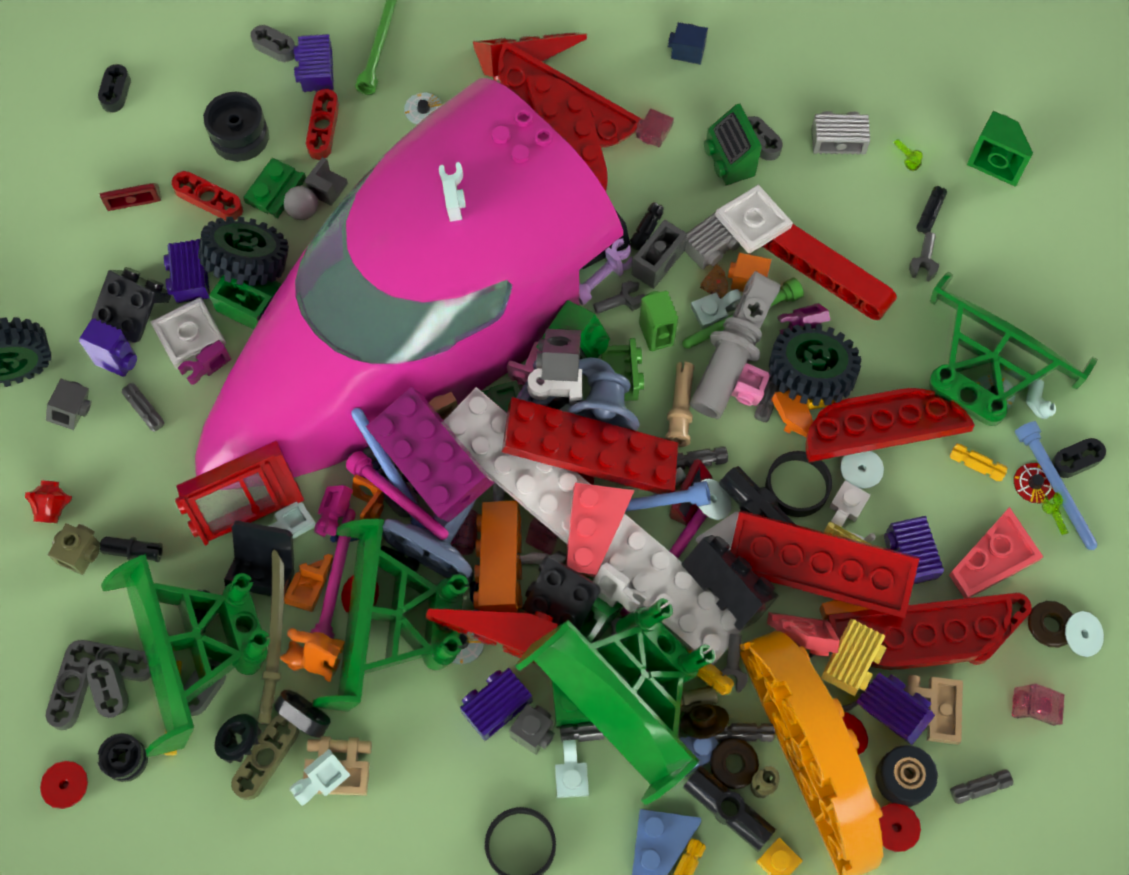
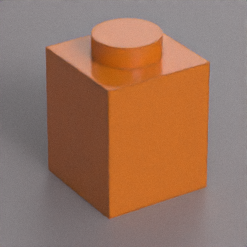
[727,252,772,292]

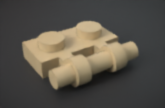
[904,675,963,745]
[303,736,372,796]

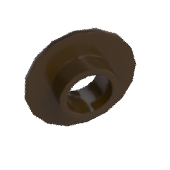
[1028,601,1073,648]
[680,705,729,739]
[710,738,759,789]

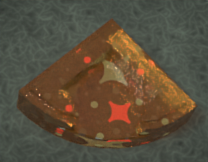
[700,264,728,299]

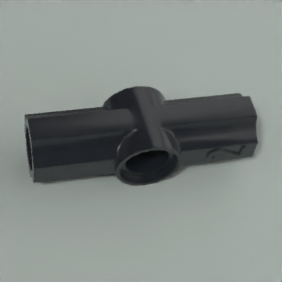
[719,466,796,525]
[683,765,776,852]

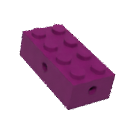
[366,387,495,522]

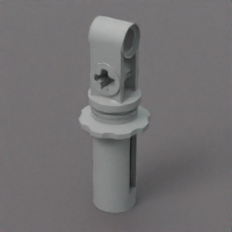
[690,271,781,419]

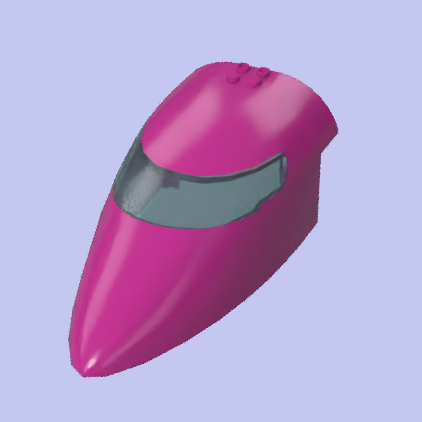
[195,78,623,490]

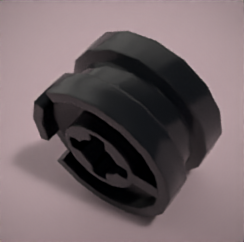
[97,733,148,782]

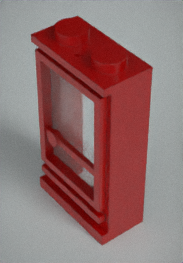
[175,440,305,546]

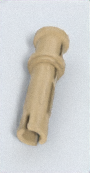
[665,361,695,447]

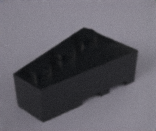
[681,535,779,631]

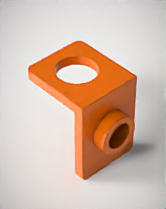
[352,475,384,520]

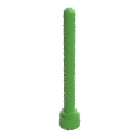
[355,0,397,95]
[682,277,804,349]

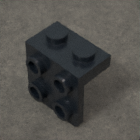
[92,267,171,342]
[224,521,295,596]
[522,551,601,631]

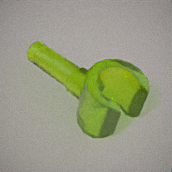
[894,139,923,171]
[1042,492,1069,536]

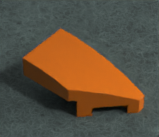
[771,390,813,437]
[284,554,333,613]

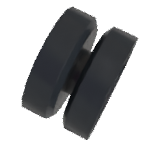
[203,91,269,162]

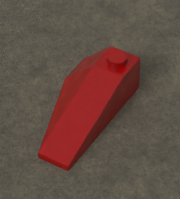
[473,32,587,81]
[426,609,558,666]

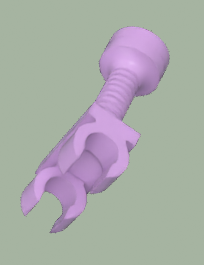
[579,239,633,306]

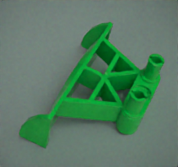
[929,272,1098,426]
[312,519,468,712]
[101,554,270,757]
[515,598,715,805]

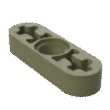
[231,715,299,800]

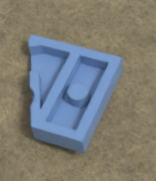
[632,809,701,875]

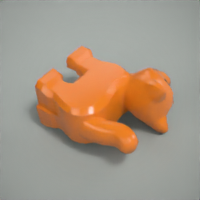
[280,628,345,682]

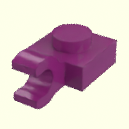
[777,303,830,335]
[178,340,231,385]

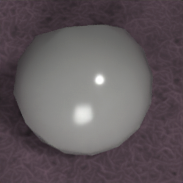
[284,186,318,220]

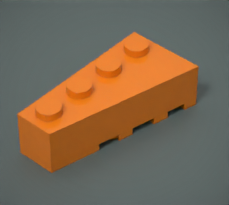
[473,500,523,613]

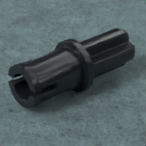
[100,536,163,562]

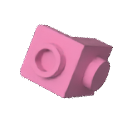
[507,341,539,385]
[731,363,770,406]

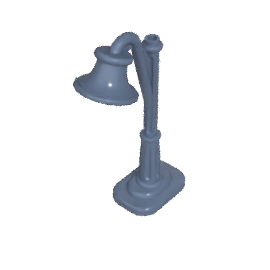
[382,357,640,587]

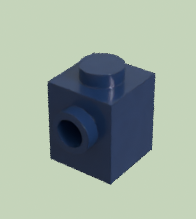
[668,22,708,65]

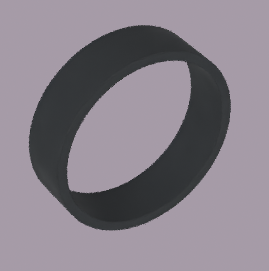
[765,451,832,517]
[485,807,556,875]

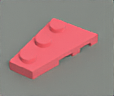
[566,482,635,577]
[949,507,1043,599]
[767,612,840,656]

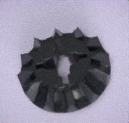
[214,714,262,763]

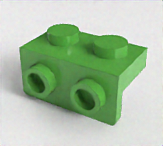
[601,338,644,401]

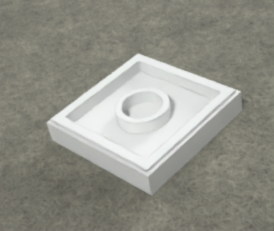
[715,185,793,254]
[150,297,227,369]

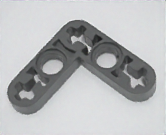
[45,640,151,730]

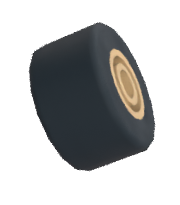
[875,745,938,807]

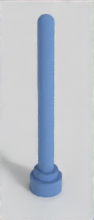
[351,408,431,528]
[1015,421,1098,550]
[625,481,711,512]

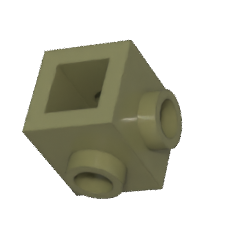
[48,523,100,575]

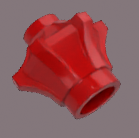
[25,480,72,523]

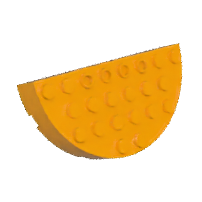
[740,630,884,875]

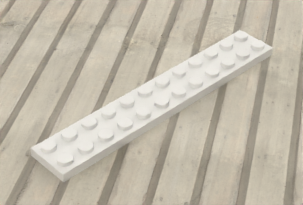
[444,387,742,665]

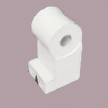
[527,369,582,405]

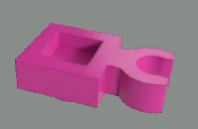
[314,485,353,537]

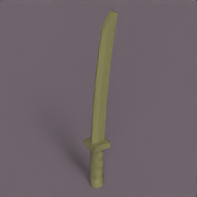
[258,550,284,724]

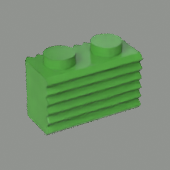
[639,291,679,351]

